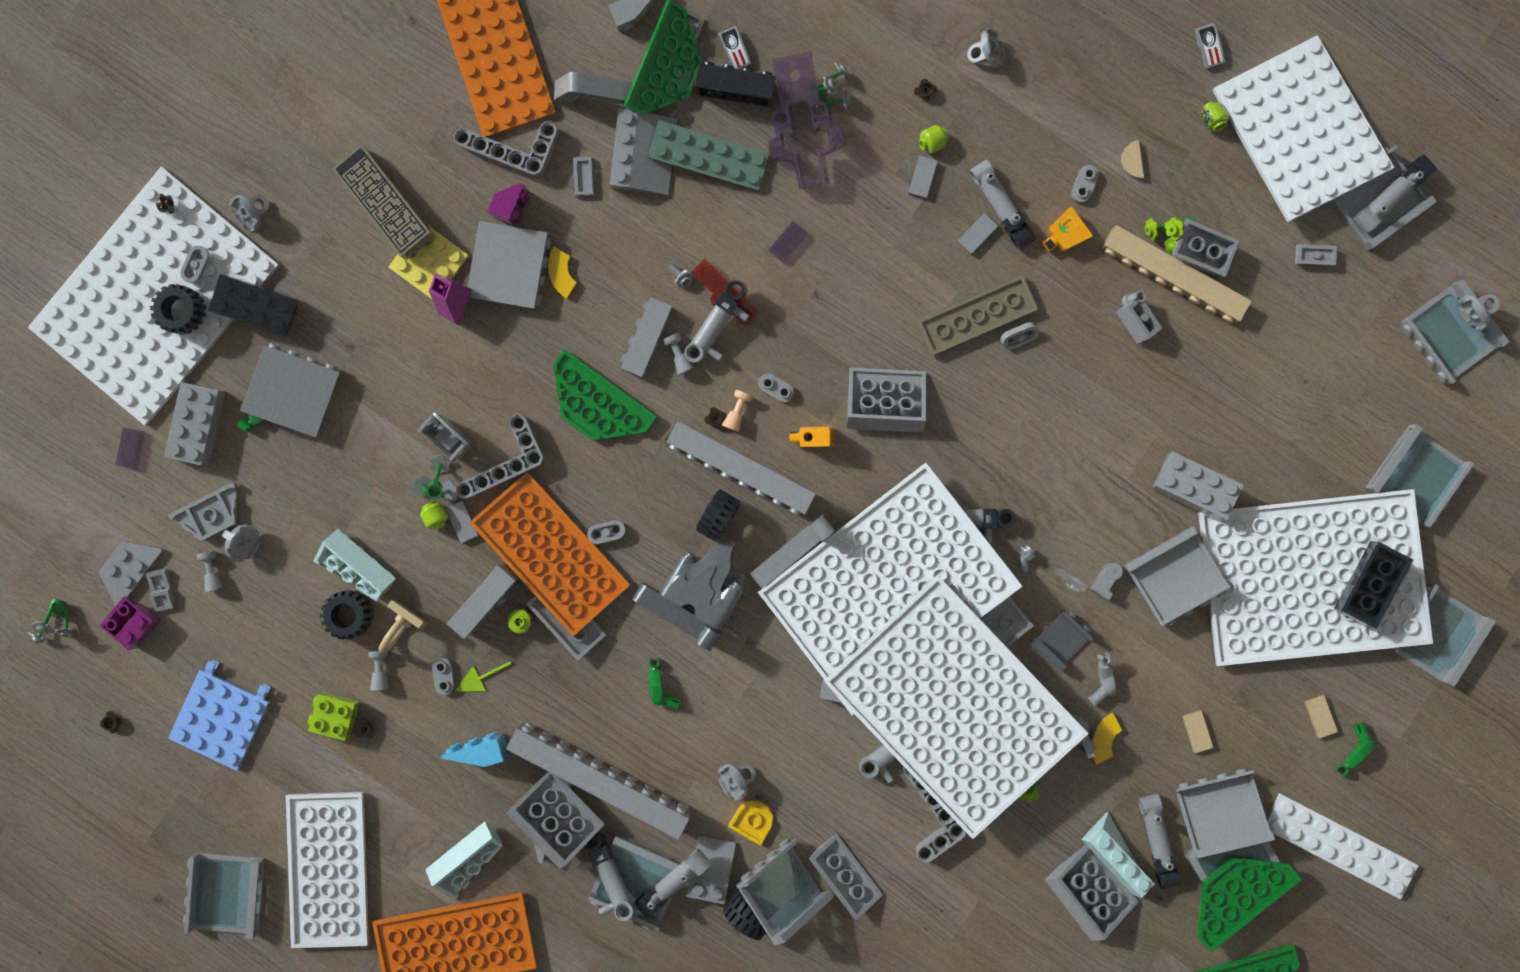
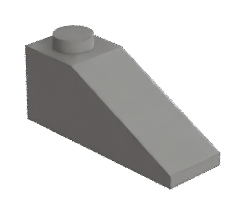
[608,0,657,32]

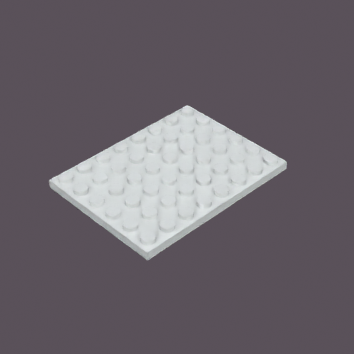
[1213,35,1394,223]

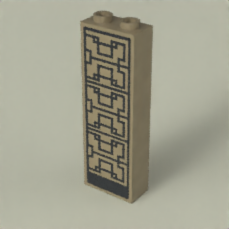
[332,144,436,261]

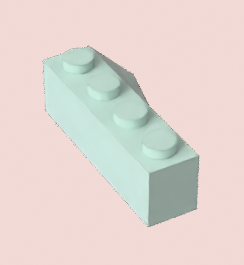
[313,529,396,601]
[1081,812,1154,898]
[426,822,503,900]

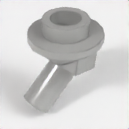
[668,263,693,288]
[1020,545,1037,572]

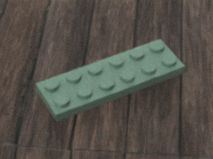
[648,120,769,191]

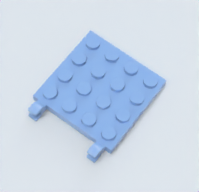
[168,659,271,771]

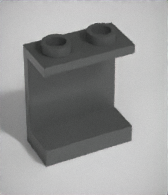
[1031,610,1094,672]

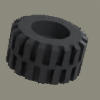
[150,284,206,335]
[696,489,740,542]
[320,590,374,640]
[723,890,772,940]

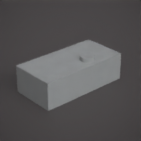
[447,563,520,639]

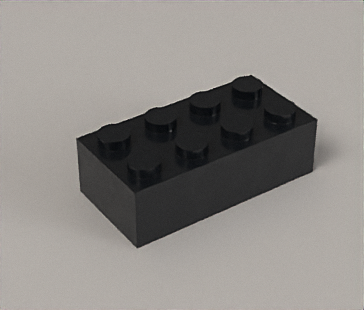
[695,61,776,108]
[208,274,300,336]
[1334,541,1414,629]

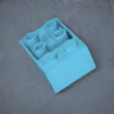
[441,732,510,767]

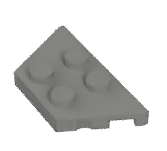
[168,482,237,541]
[99,541,164,606]

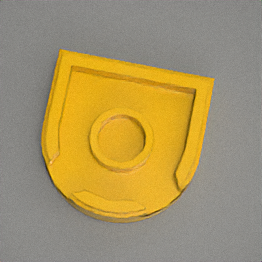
[728,800,773,846]

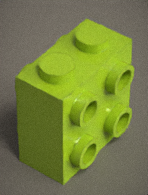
[307,692,360,741]

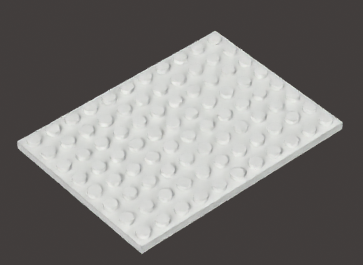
[28,166,280,425]
[758,463,1022,715]
[1198,489,1433,666]
[824,575,1089,839]

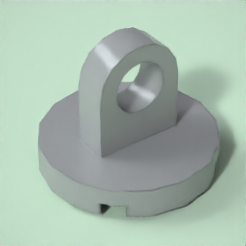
[967,28,1005,68]
[229,195,269,232]
[1458,294,1500,332]
[222,524,261,562]
[718,764,755,801]

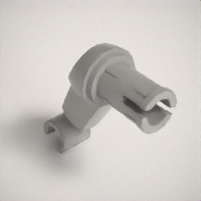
[1088,652,1116,707]

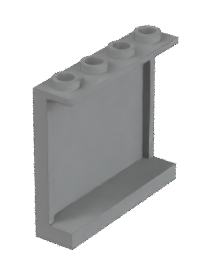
[1331,145,1437,250]
[468,221,552,310]
[240,343,340,437]
[1124,526,1231,627]
[1175,768,1275,859]

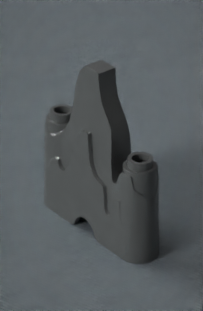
[659,537,744,632]

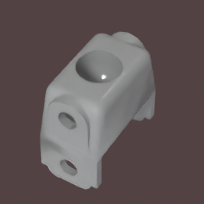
[418,412,471,462]

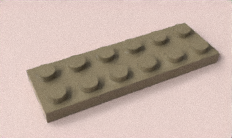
[916,274,1038,356]

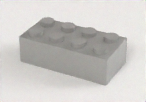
[164,382,226,466]
[1151,451,1244,523]

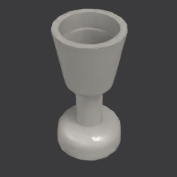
[662,333,695,376]
[196,551,224,592]
[368,650,389,690]

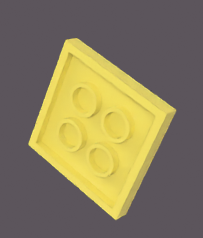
[389,226,469,299]

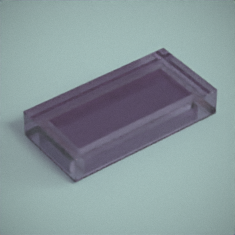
[768,221,808,263]
[116,427,144,469]

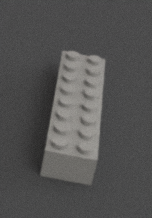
[667,421,815,516]

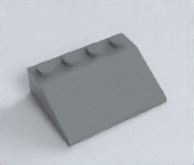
[609,108,678,196]
[847,368,926,432]
[506,771,605,869]
[1045,845,1139,941]

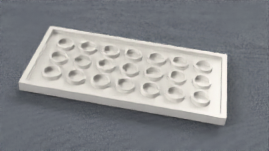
[286,792,369,948]

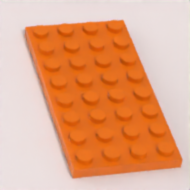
[437,0,556,138]
[469,472,630,637]
[372,892,538,972]

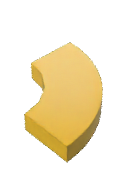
[548,246,577,299]
[1093,713,1122,765]

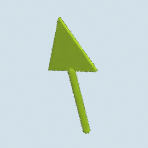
[455,661,512,691]

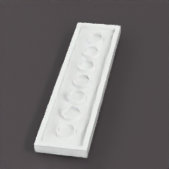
[1266,793,1419,899]

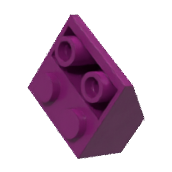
[487,183,531,226]
[429,273,472,325]
[99,596,162,651]

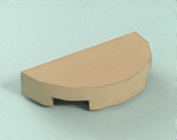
[1121,140,1144,179]

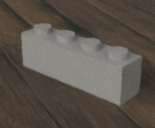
[620,297,673,378]

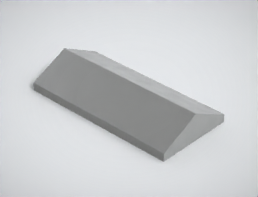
[526,596,606,661]
[809,834,883,920]

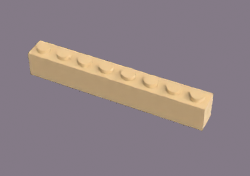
[1101,225,1251,324]

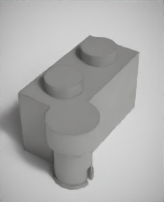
[1116,290,1162,343]

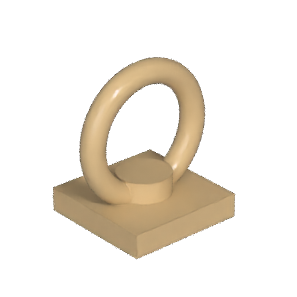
[379,600,429,654]

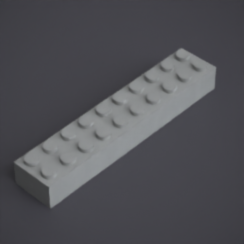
[506,722,691,839]

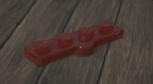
[691,259,759,327]

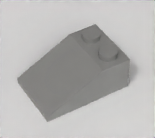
[1172,219,1239,279]
[687,835,736,904]

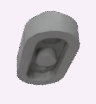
[1071,165,1099,203]
[180,246,210,283]
[1000,322,1039,350]
[758,374,794,403]
[587,520,626,544]
[432,656,455,695]

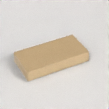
[1304,695,1338,738]
[1182,710,1213,753]

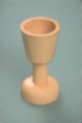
[722,390,753,432]

